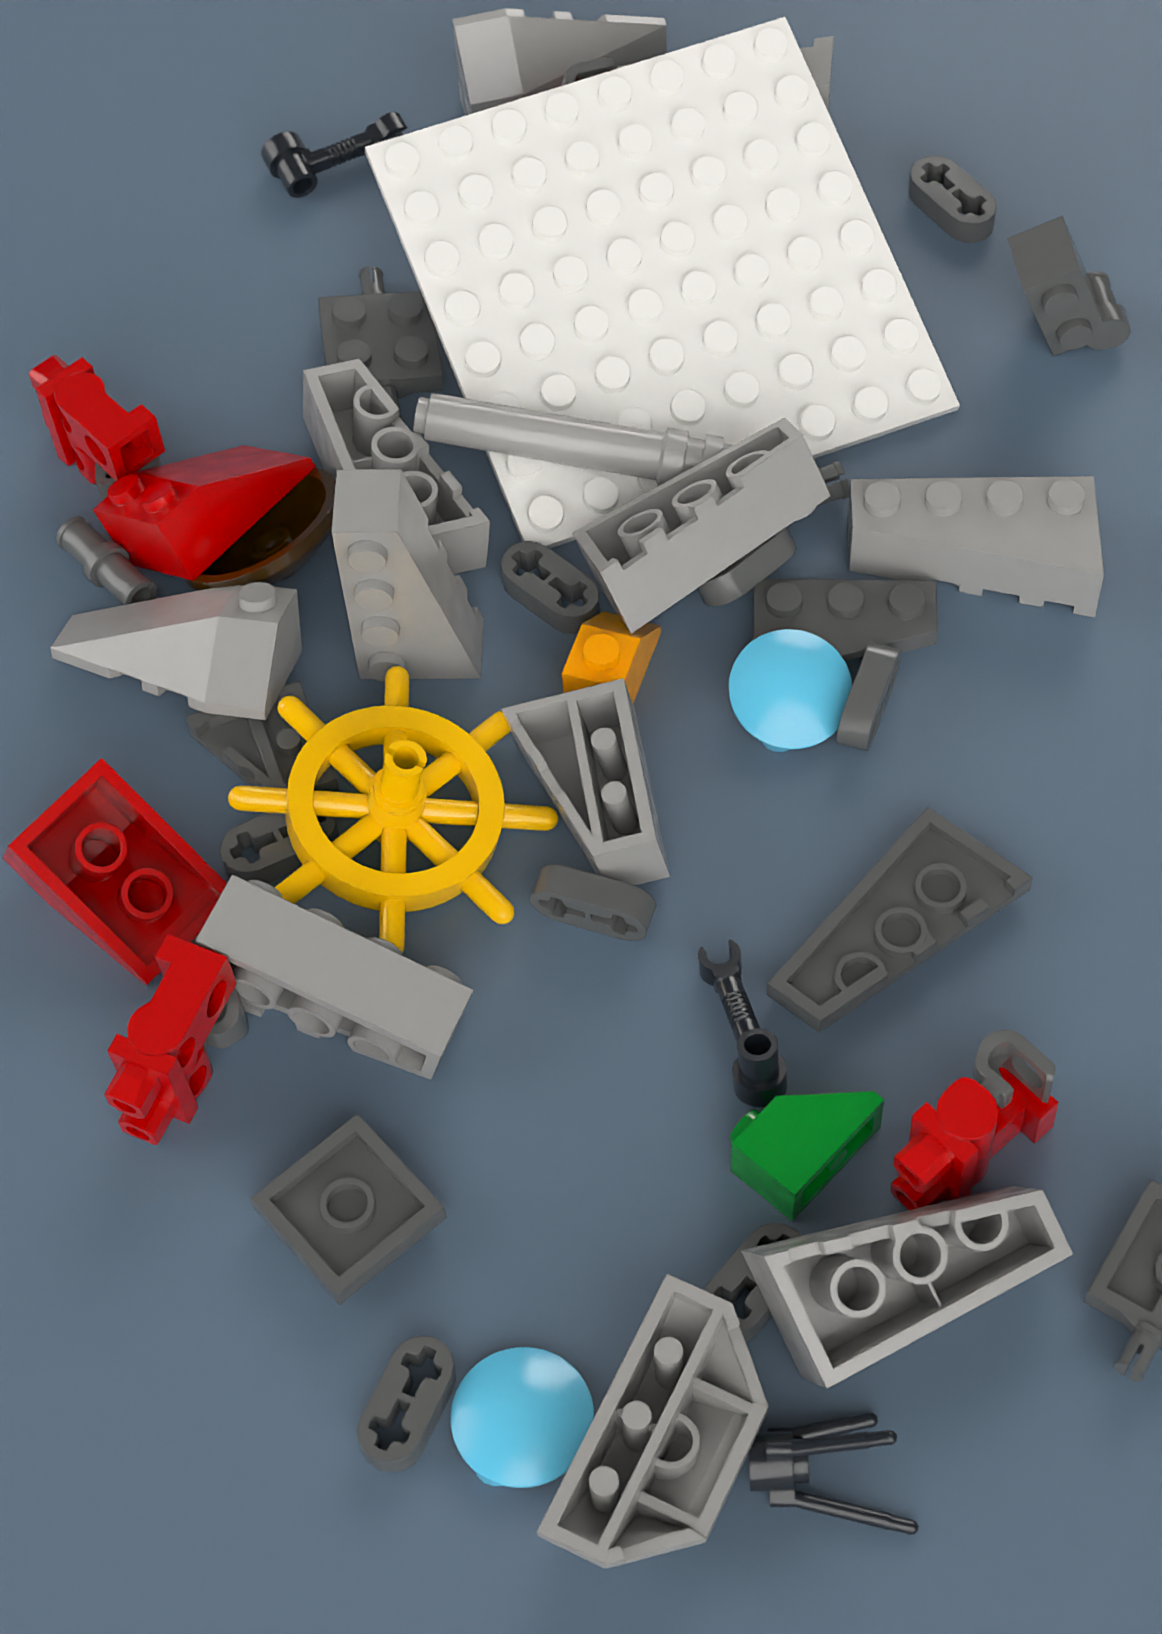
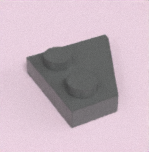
[186,681,339,792]

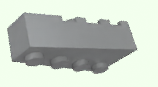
[331,469,484,682]
[741,1186,1073,1389]

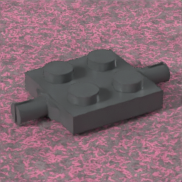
[318,266,443,419]
[1084,1180,1162,1382]

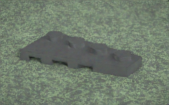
[767,807,1033,1032]

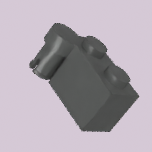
[1007,216,1131,356]

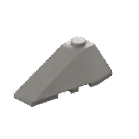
[452,8,667,116]
[50,582,303,720]

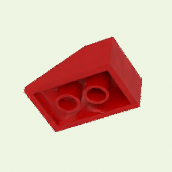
[93,445,316,581]
[2,758,227,986]

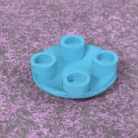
[728,629,852,752]
[451,1347,594,1488]

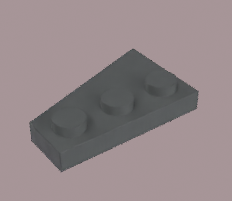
[753,579,938,661]

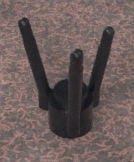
[748,1413,919,1535]

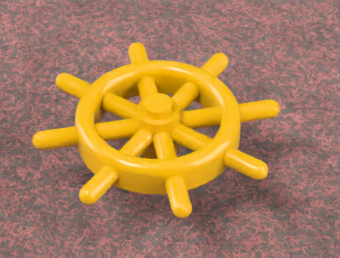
[228,666,558,953]

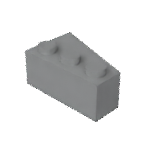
[501,678,670,885]

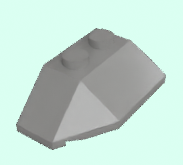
[537,1274,768,1569]

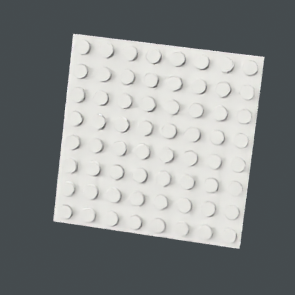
[365,17,960,549]

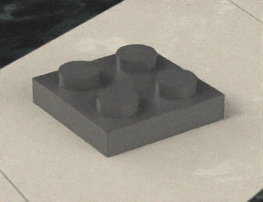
[250,1113,447,1306]

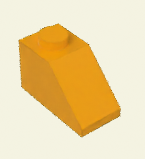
[562,611,661,703]

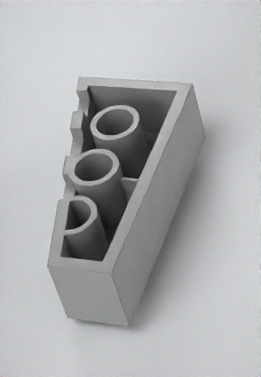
[303,359,490,574]
[572,417,830,634]
[847,476,1104,617]
[195,875,473,1080]

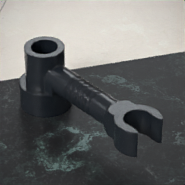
[261,112,407,198]
[698,939,787,1107]

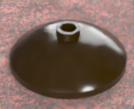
[185,467,336,590]

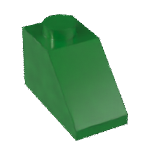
[729,1091,884,1222]

